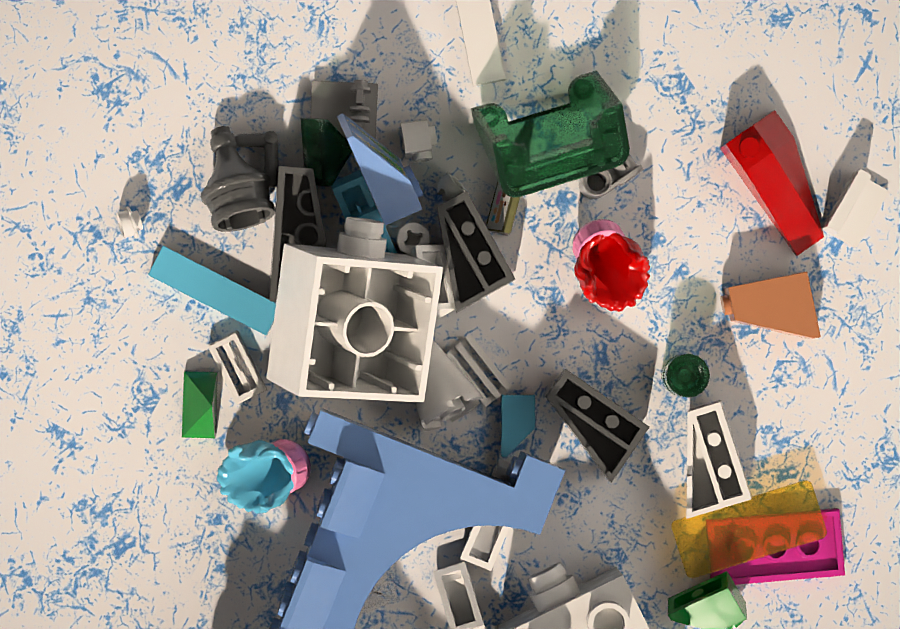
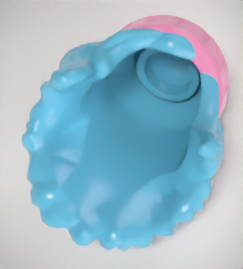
[217,439,311,514]

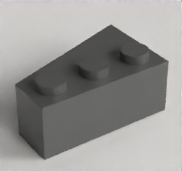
[437,191,515,313]
[545,369,649,483]

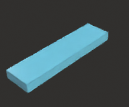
[148,246,276,336]

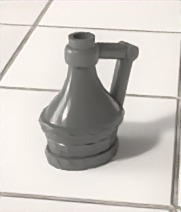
[200,126,279,232]

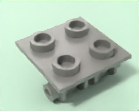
[309,80,378,149]

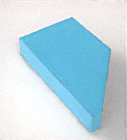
[501,395,535,457]

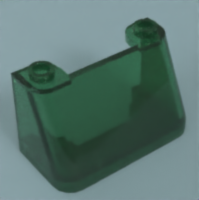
[471,70,630,198]

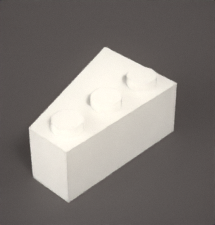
[686,400,752,519]

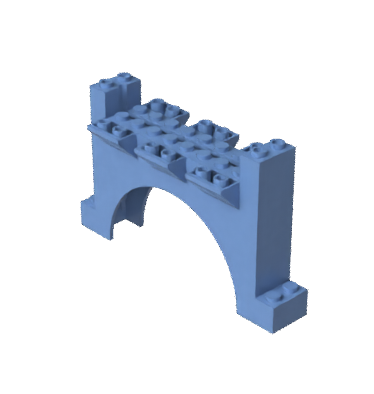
[269,408,565,629]

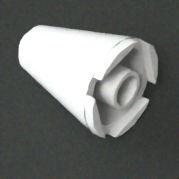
[415,340,483,431]

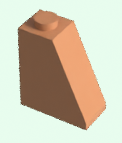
[720,272,821,339]

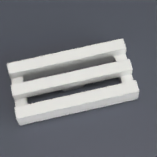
[207,331,267,405]
[446,335,512,407]

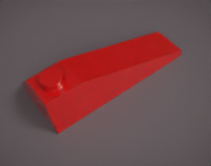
[720,110,824,256]

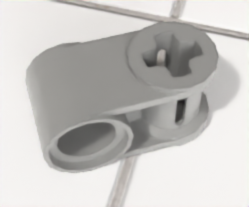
[579,142,644,199]

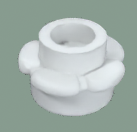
[116,206,143,238]

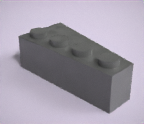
[269,166,326,302]

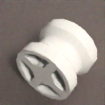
[397,223,430,256]

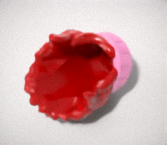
[572,219,650,312]

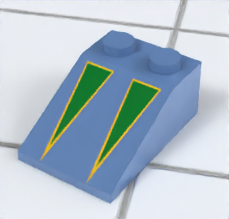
[337,113,423,226]

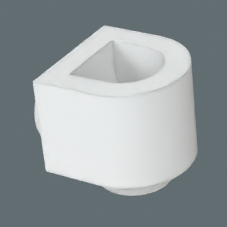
[401,120,437,162]

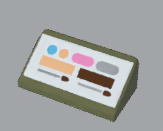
[486,166,527,236]

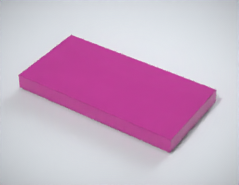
[705,508,845,585]

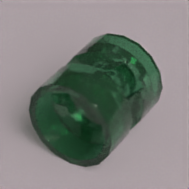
[661,354,710,398]

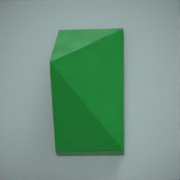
[182,371,218,439]

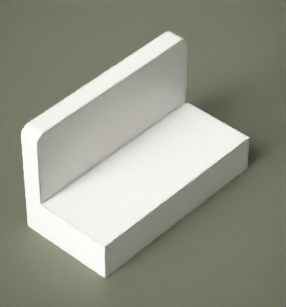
[822,169,888,247]

